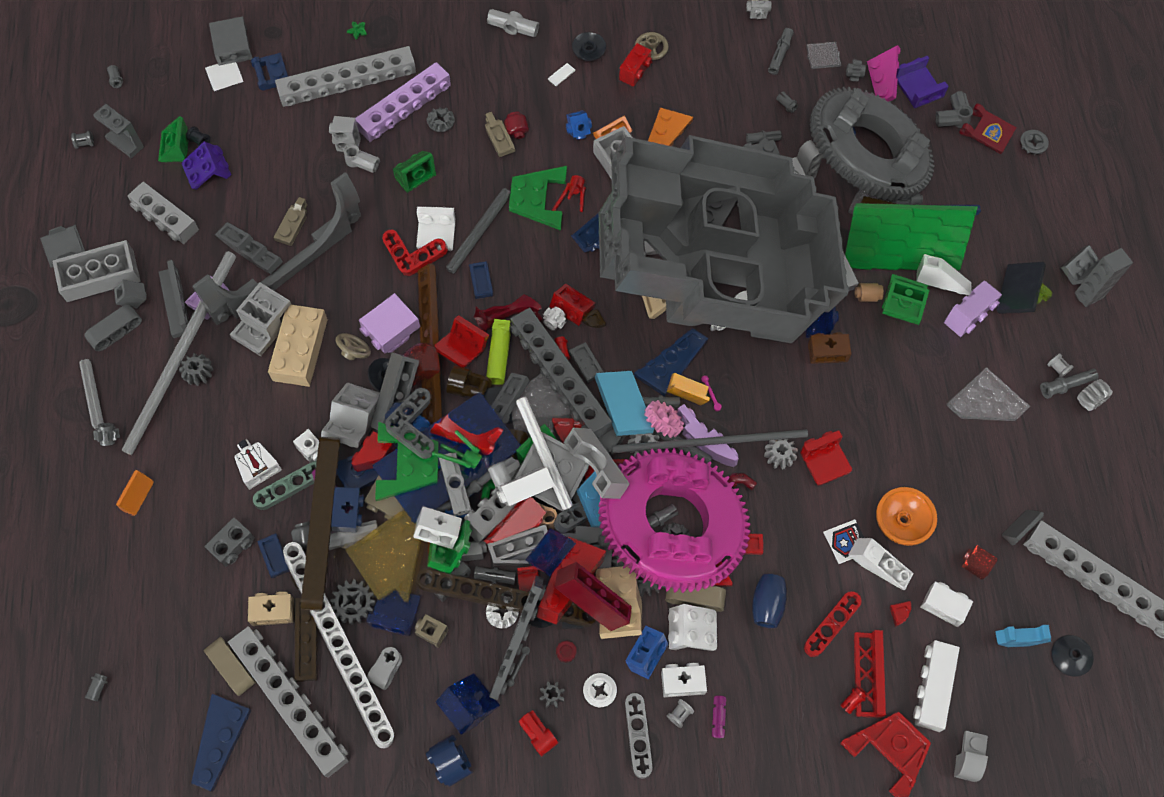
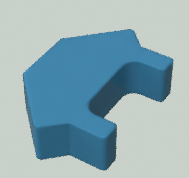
[995,625,1051,647]

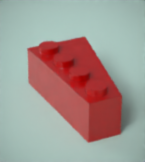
[537,536,606,624]

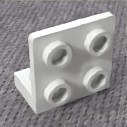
[416,207,456,251]

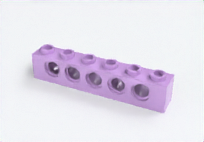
[355,62,451,142]

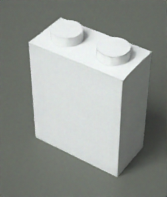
[496,467,555,506]

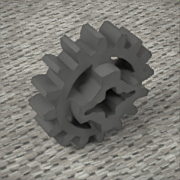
[330,579,376,625]

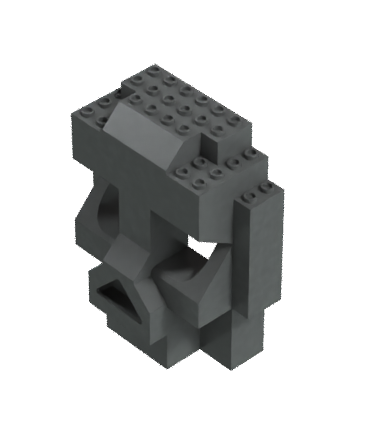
[599,135,849,343]

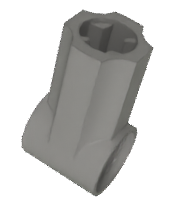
[343,144,380,173]
[487,457,521,487]

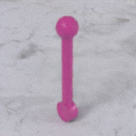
[701,375,722,411]

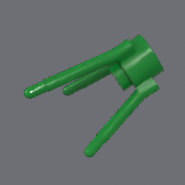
[432,430,482,469]

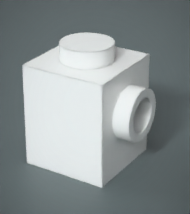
[293,429,319,463]

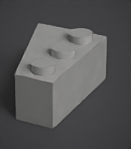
[488,525,558,566]

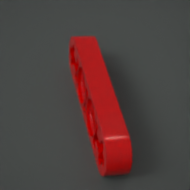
[804,591,861,657]

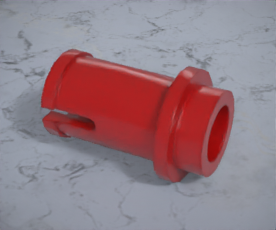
[554,336,570,360]
[840,686,867,714]

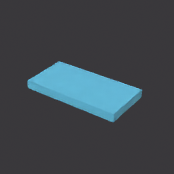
[595,371,654,436]

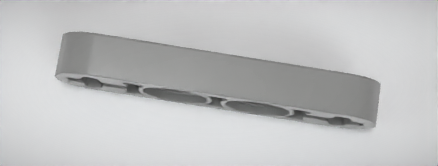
[625,693,652,779]

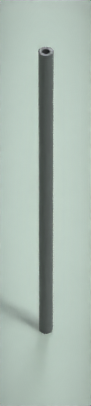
[612,429,808,453]

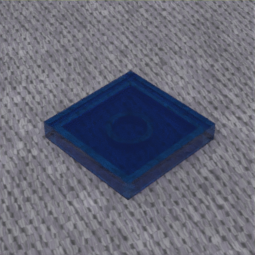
[525,528,576,576]

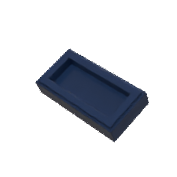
[469,261,494,299]
[257,533,290,579]

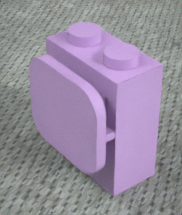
[359,293,420,354]

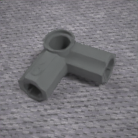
[935,91,973,128]

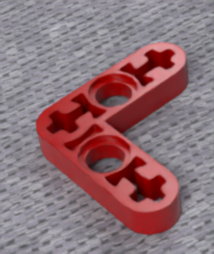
[382,230,448,276]

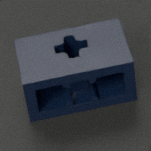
[331,487,364,533]

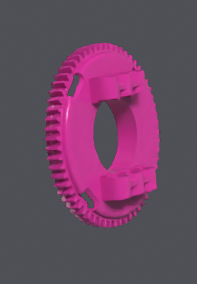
[598,448,750,593]

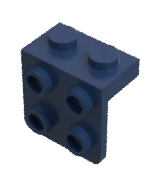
[571,213,599,253]

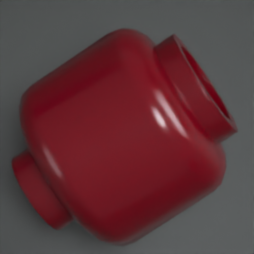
[504,112,529,140]

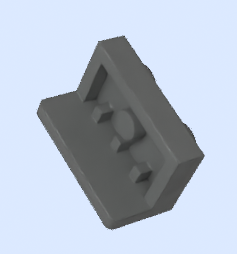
[1061,245,1101,285]

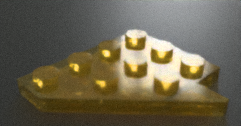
[346,503,421,603]

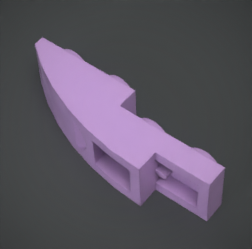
[677,404,739,467]

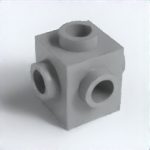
[747,0,771,19]

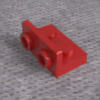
[550,284,595,326]

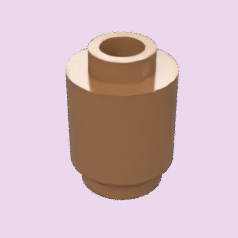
[855,283,883,302]

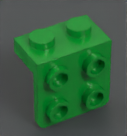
[427,520,472,574]

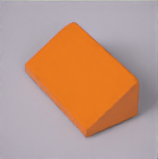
[593,115,632,139]
[116,470,154,516]

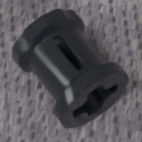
[186,126,211,147]

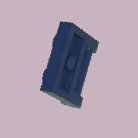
[251,53,288,90]

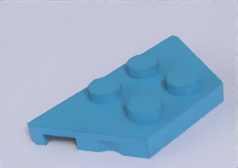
[576,471,601,527]

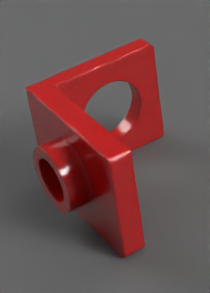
[517,566,538,592]

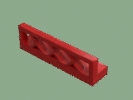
[854,630,886,718]

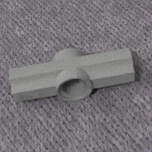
[487,9,539,37]
[439,453,471,516]
[329,520,380,550]

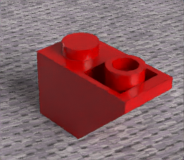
[351,431,396,472]

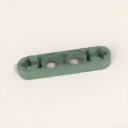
[253,461,317,510]

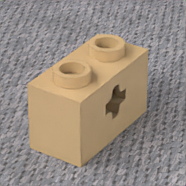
[248,592,294,626]

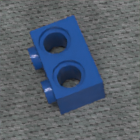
[625,626,668,679]

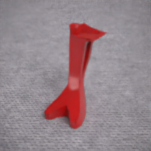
[430,414,503,455]

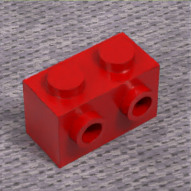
[619,43,652,87]

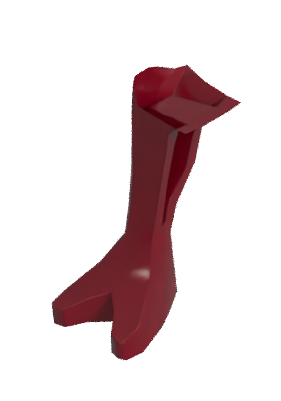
[474,294,543,331]

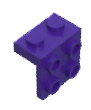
[182,141,231,190]

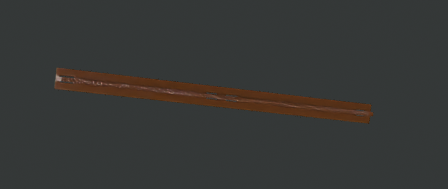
[418,264,446,554]

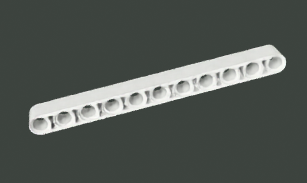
[283,542,394,748]

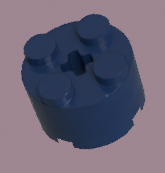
[426,734,473,787]

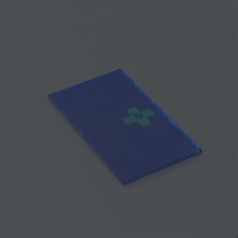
[372,392,521,524]

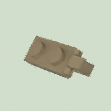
[485,112,515,157]
[273,197,307,246]

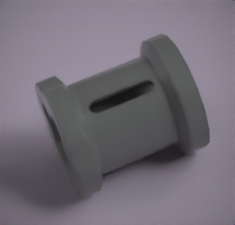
[71,130,94,149]

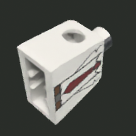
[234,439,282,490]

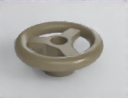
[635,32,668,60]
[336,333,371,360]

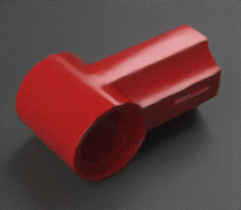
[518,710,559,757]

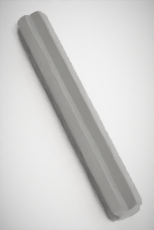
[79,359,104,429]

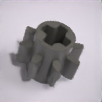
[846,60,866,82]
[93,423,120,446]
[540,682,565,708]

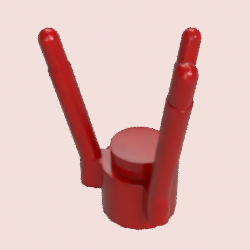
[552,175,586,212]

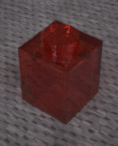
[962,545,998,580]

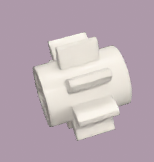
[543,307,566,330]

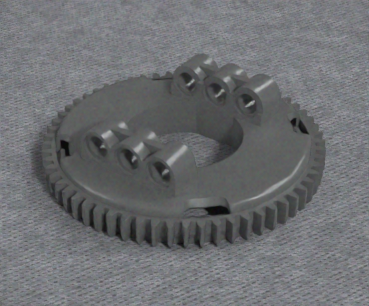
[810,87,934,201]

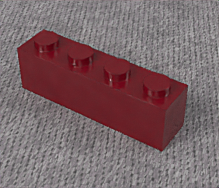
[555,562,632,631]

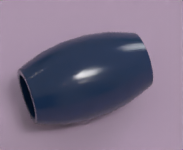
[752,574,787,628]

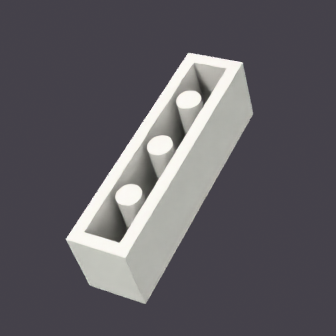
[913,640,960,732]

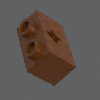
[808,332,852,364]

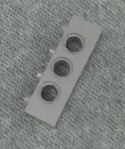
[128,182,199,244]
[464,475,516,544]

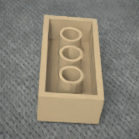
[268,305,328,387]

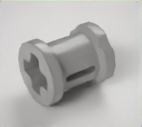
[1047,353,1074,377]
[667,699,694,728]

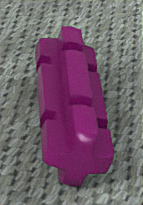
[712,695,726,738]

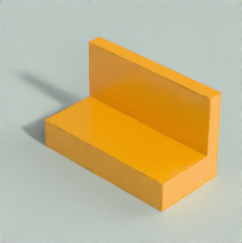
[667,373,710,405]

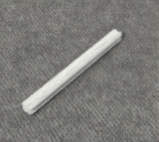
[516,397,573,510]

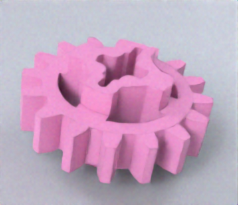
[644,400,684,438]

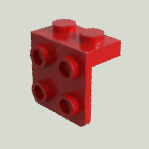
[434,315,489,368]
[800,430,852,485]

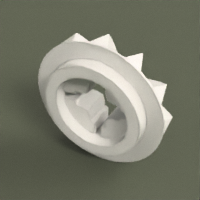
[486,596,519,628]
[583,673,617,708]

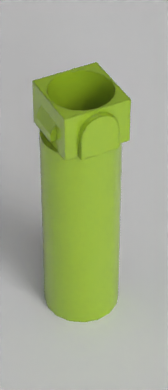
[486,319,511,385]

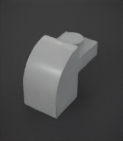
[954,731,988,782]

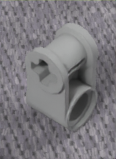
[367,647,402,690]

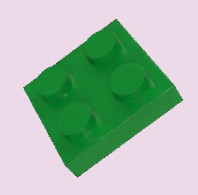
[882,274,929,325]

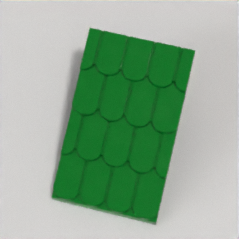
[845,196,978,270]

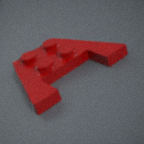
[840,712,931,797]

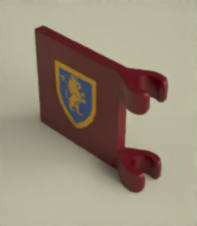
[959,103,1017,154]

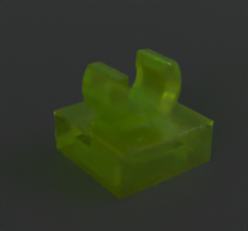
[1037,283,1053,304]

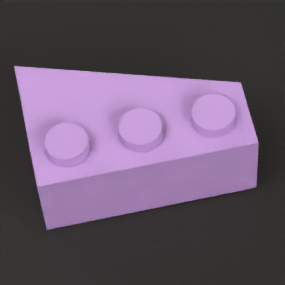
[944,280,1002,337]

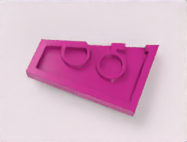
[867,45,900,102]

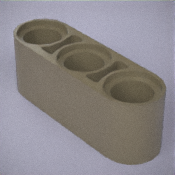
[665,585,726,612]
[204,637,256,696]

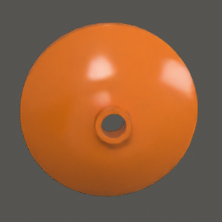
[876,487,937,546]

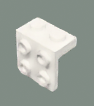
[668,604,717,651]

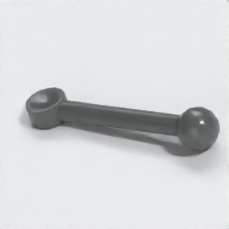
[507,646,530,687]

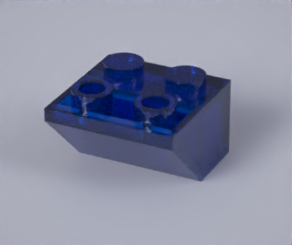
[436,673,500,735]

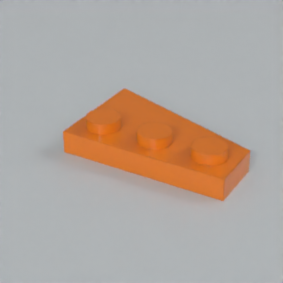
[648,108,693,146]

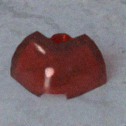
[402,342,440,386]

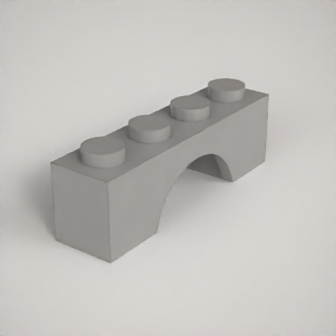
[564,428,630,499]

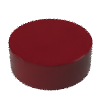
[556,641,577,663]

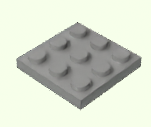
[514,432,589,511]

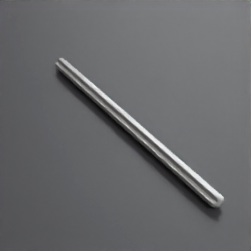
[122,251,236,455]

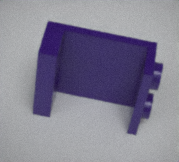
[896,56,949,109]

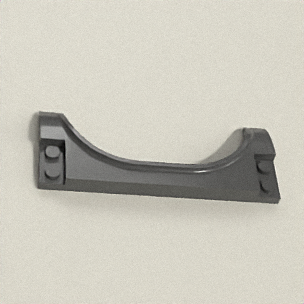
[192,172,361,325]

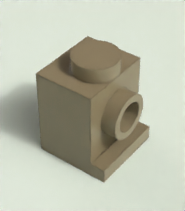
[415,614,449,648]

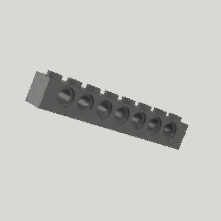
[510,308,612,438]

